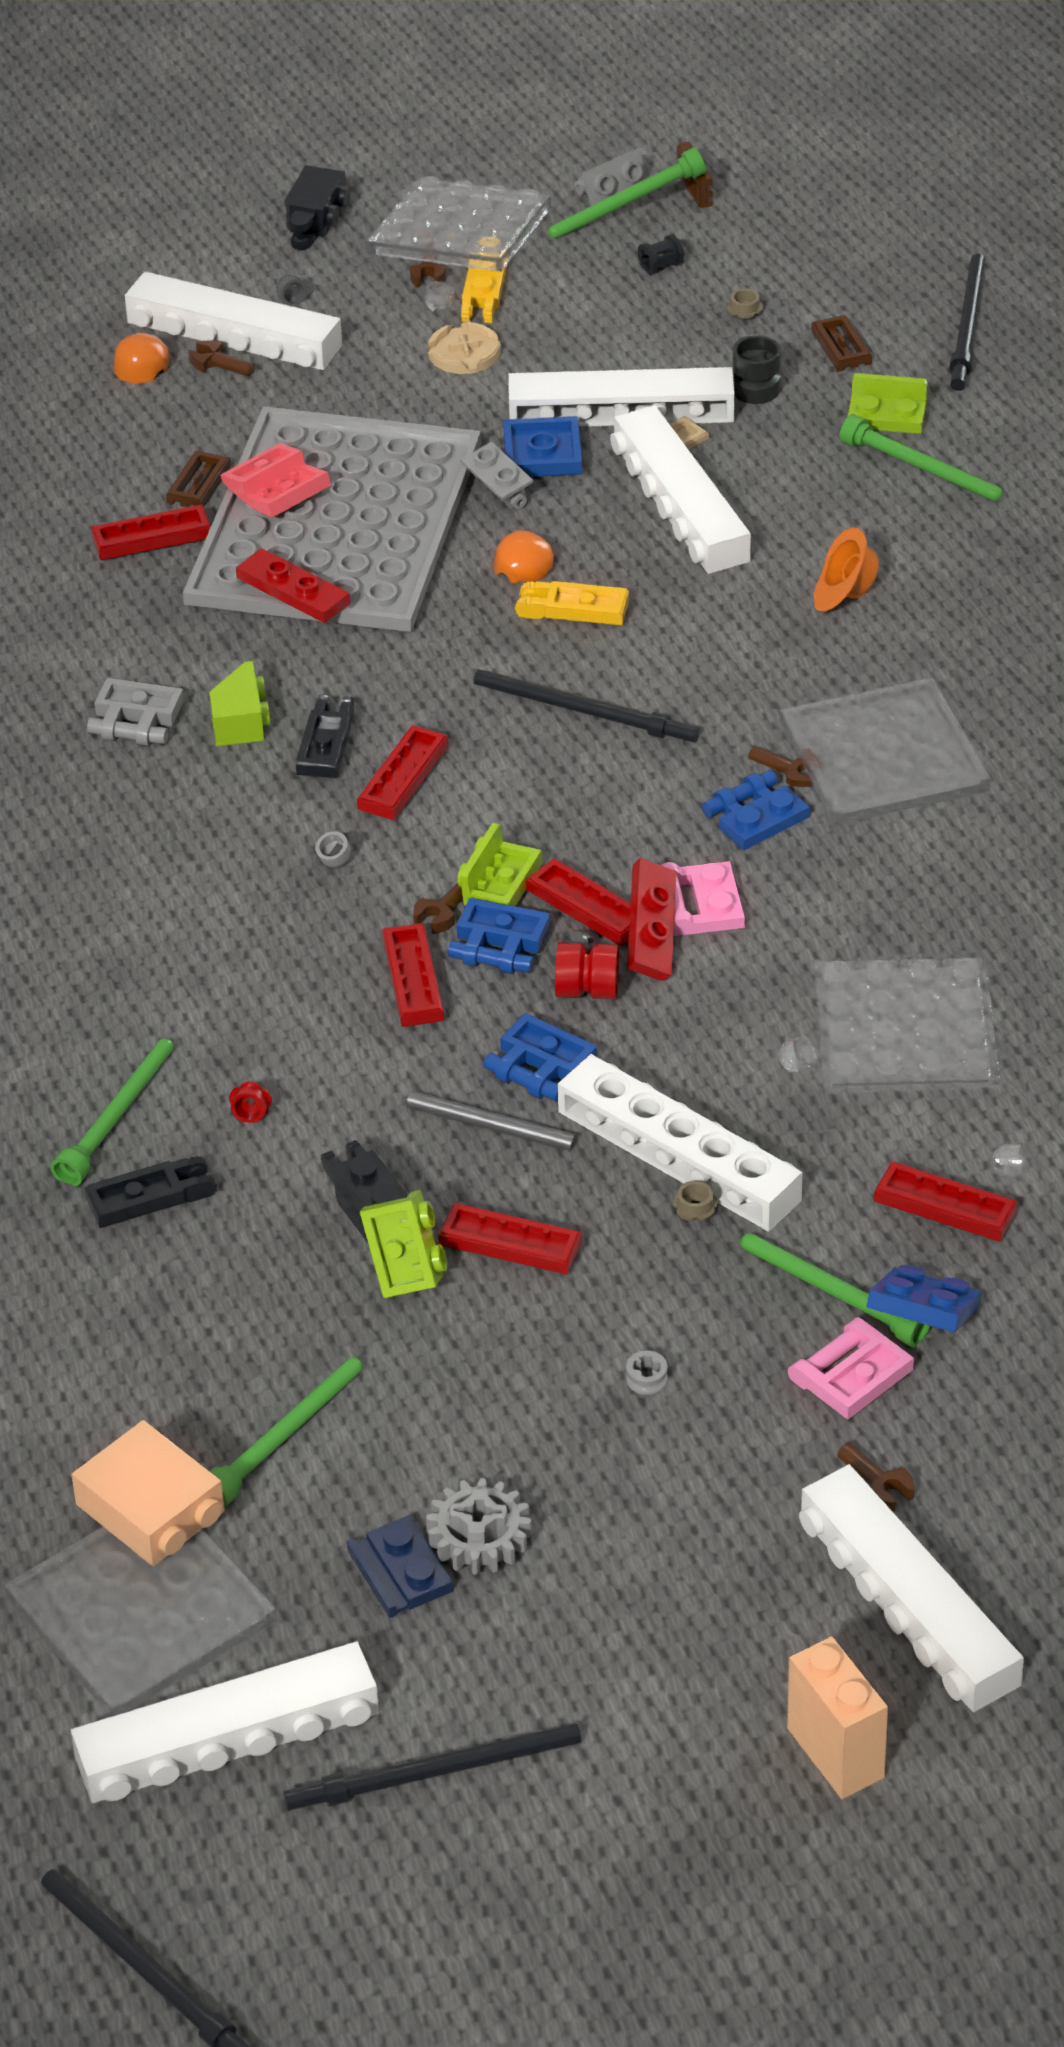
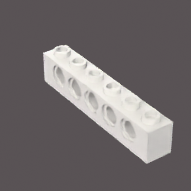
[558,1054,802,1232]

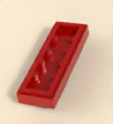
[91,505,211,560]
[236,548,351,623]
[357,725,449,821]
[526,858,631,946]
[627,858,677,980]
[382,923,444,1027]
[874,1161,1018,1242]
[438,1202,582,1275]

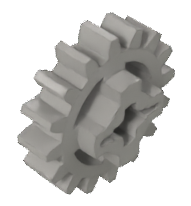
[426,1478,531,1574]

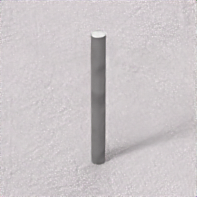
[407,1091,577,1151]

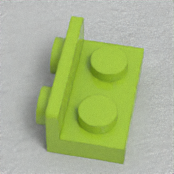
[847,373,928,434]
[360,1190,447,1298]

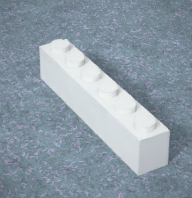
[125,271,342,370]
[509,367,734,426]
[610,405,751,574]
[799,1464,1024,1712]
[70,1641,379,1803]

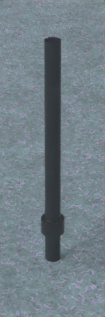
[949,254,985,391]
[474,669,700,743]
[283,1723,581,1811]
[41,1869,250,2047]

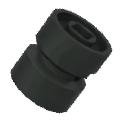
[732,335,781,404]

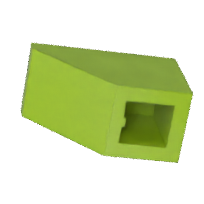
[209,661,270,746]

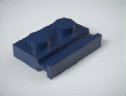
[347,1515,453,1618]

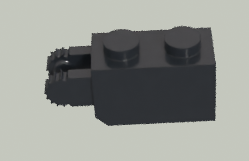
[285,165,351,251]
[321,1140,408,1243]

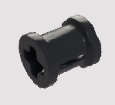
[637,234,684,275]

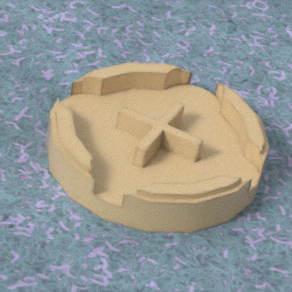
[428,322,501,374]

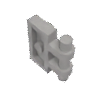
[87,678,184,746]

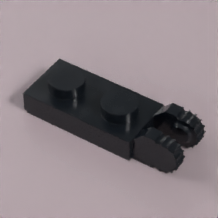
[296,694,354,778]
[85,1155,217,1228]

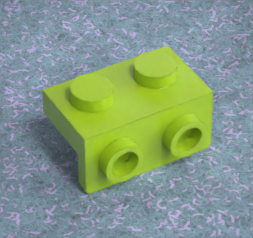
[457,823,543,907]

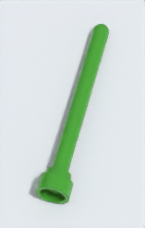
[548,147,707,239]
[839,414,1003,501]
[50,1038,174,1186]
[740,1233,931,1348]
[209,1357,363,1508]

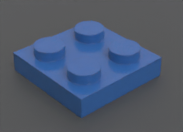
[503,416,582,477]
[866,1265,982,1333]

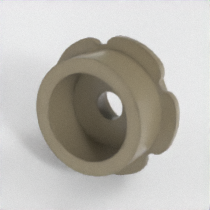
[727,288,763,319]
[673,1181,718,1221]

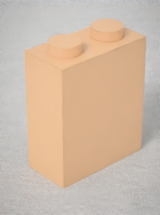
[71,1420,225,1567]
[787,1636,888,1799]

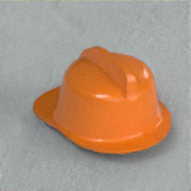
[814,527,879,612]

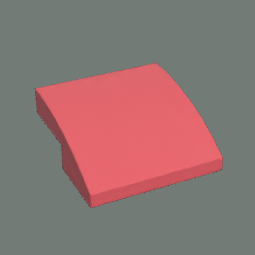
[220,443,331,518]

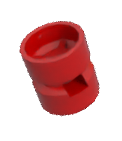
[555,942,619,1000]

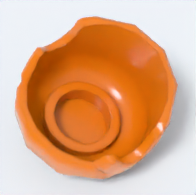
[114,333,170,384]
[493,530,554,583]

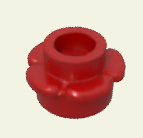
[229,1081,272,1123]

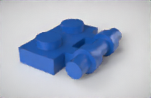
[702,770,810,850]
[448,898,551,974]
[483,1013,597,1102]

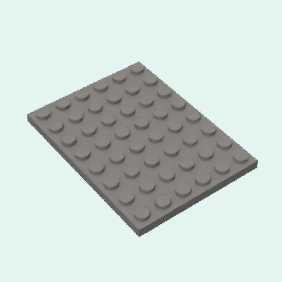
[183,406,481,632]

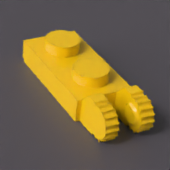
[461,254,507,323]
[515,581,629,625]

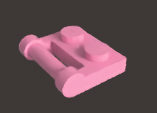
[661,861,745,936]
[788,1317,914,1420]

